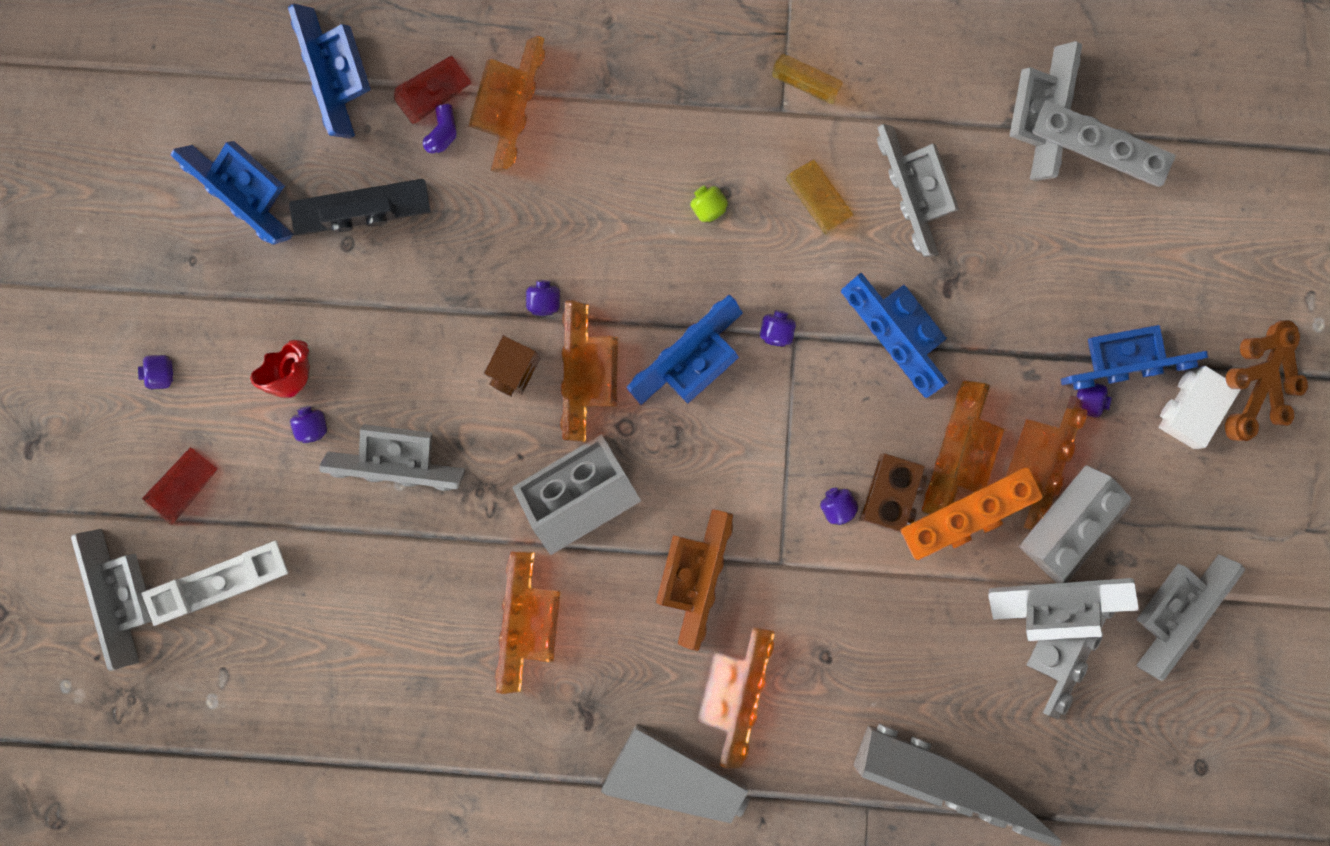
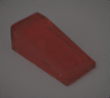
[394,55,471,124]
[142,447,218,525]

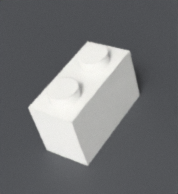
[1158,366,1241,449]

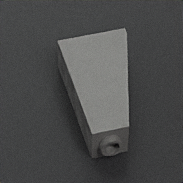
[601,724,750,823]

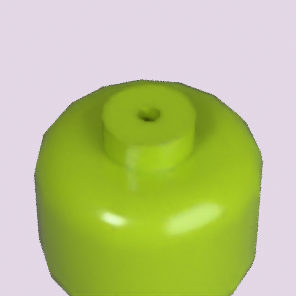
[690,185,728,222]

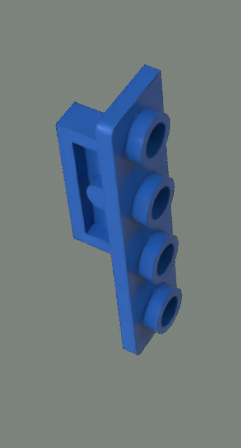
[288,3,371,138]
[170,141,294,245]
[841,272,949,398]
[627,295,743,405]
[1060,325,1209,390]

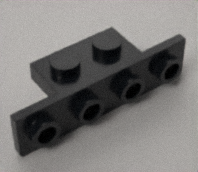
[289,179,431,236]

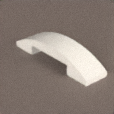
[141,541,289,626]

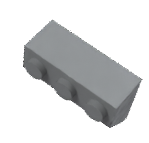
[512,434,641,555]
[1018,465,1131,583]

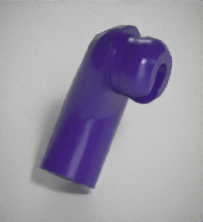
[423,104,457,154]

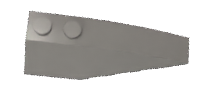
[853,724,1062,846]

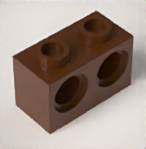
[484,335,541,397]
[859,453,927,533]

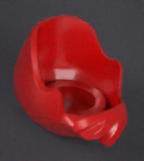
[250,339,310,399]

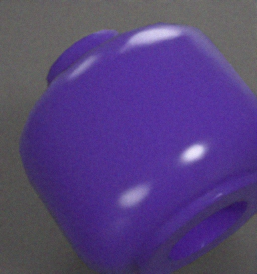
[526,280,560,316]
[760,310,796,347]
[138,355,173,390]
[1075,383,1112,418]
[290,406,327,443]
[820,487,858,525]

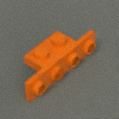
[901,468,1042,560]

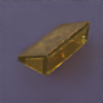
[772,54,843,104]
[786,159,854,235]

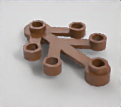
[1225,320,1308,441]

